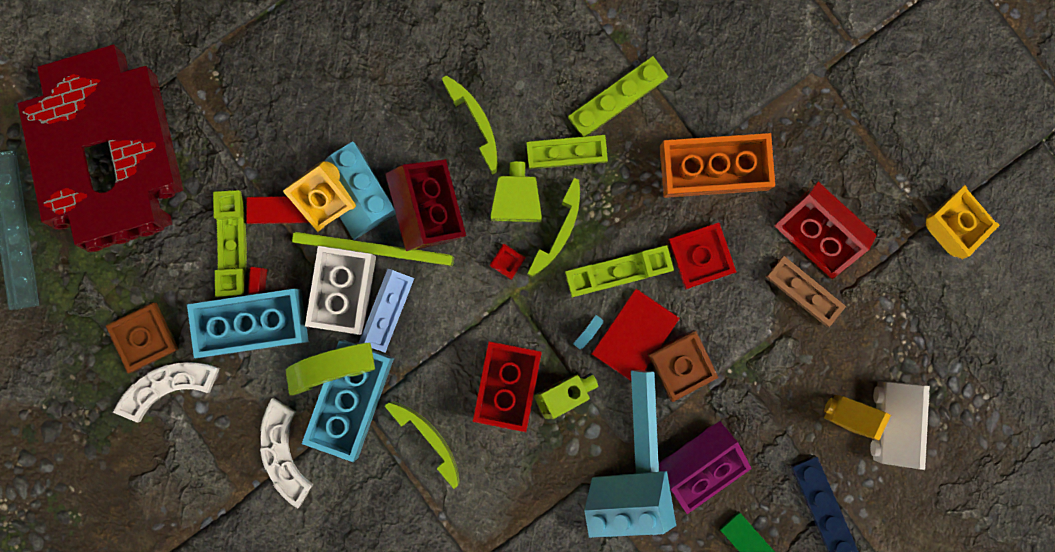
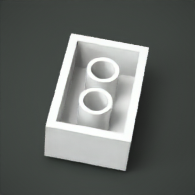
[305,246,376,334]

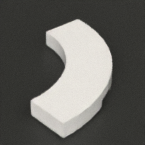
[113,362,220,422]
[260,398,314,509]

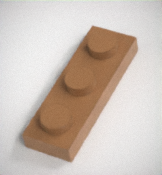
[765,256,846,327]

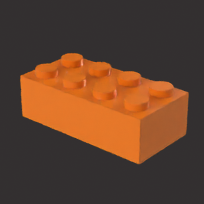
[660,133,775,198]

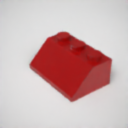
[775,181,877,279]

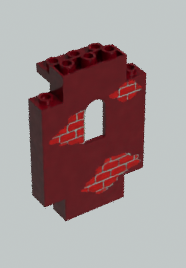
[17,44,184,252]

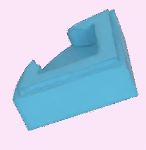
[573,315,603,349]

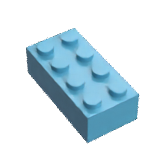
[187,289,309,358]
[302,340,394,462]

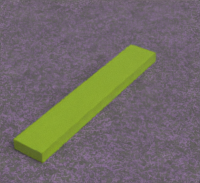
[292,232,454,266]

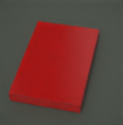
[591,289,680,382]

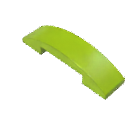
[442,76,498,175]
[527,178,580,277]
[213,190,247,297]
[565,245,674,297]
[286,343,375,395]
[385,401,460,489]

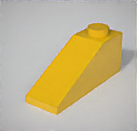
[824,395,891,440]

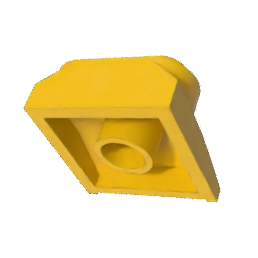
[283,161,356,232]
[926,185,999,259]

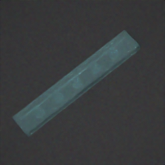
[0,150,39,310]

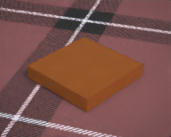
[106,303,179,373]
[648,330,719,402]

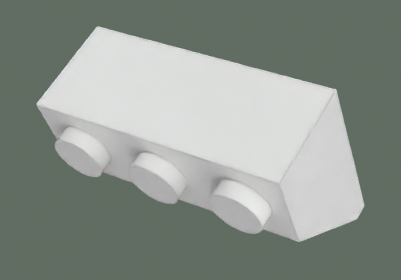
[870,381,930,470]

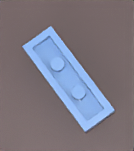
[359,269,414,353]

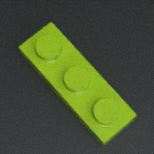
[527,135,608,170]

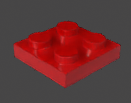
[668,222,736,290]

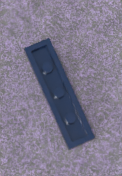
[791,455,859,552]

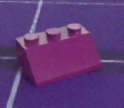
[659,421,752,514]

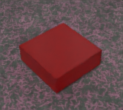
[489,243,526,280]
[248,267,267,295]

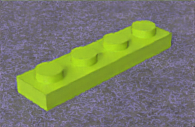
[568,56,668,137]

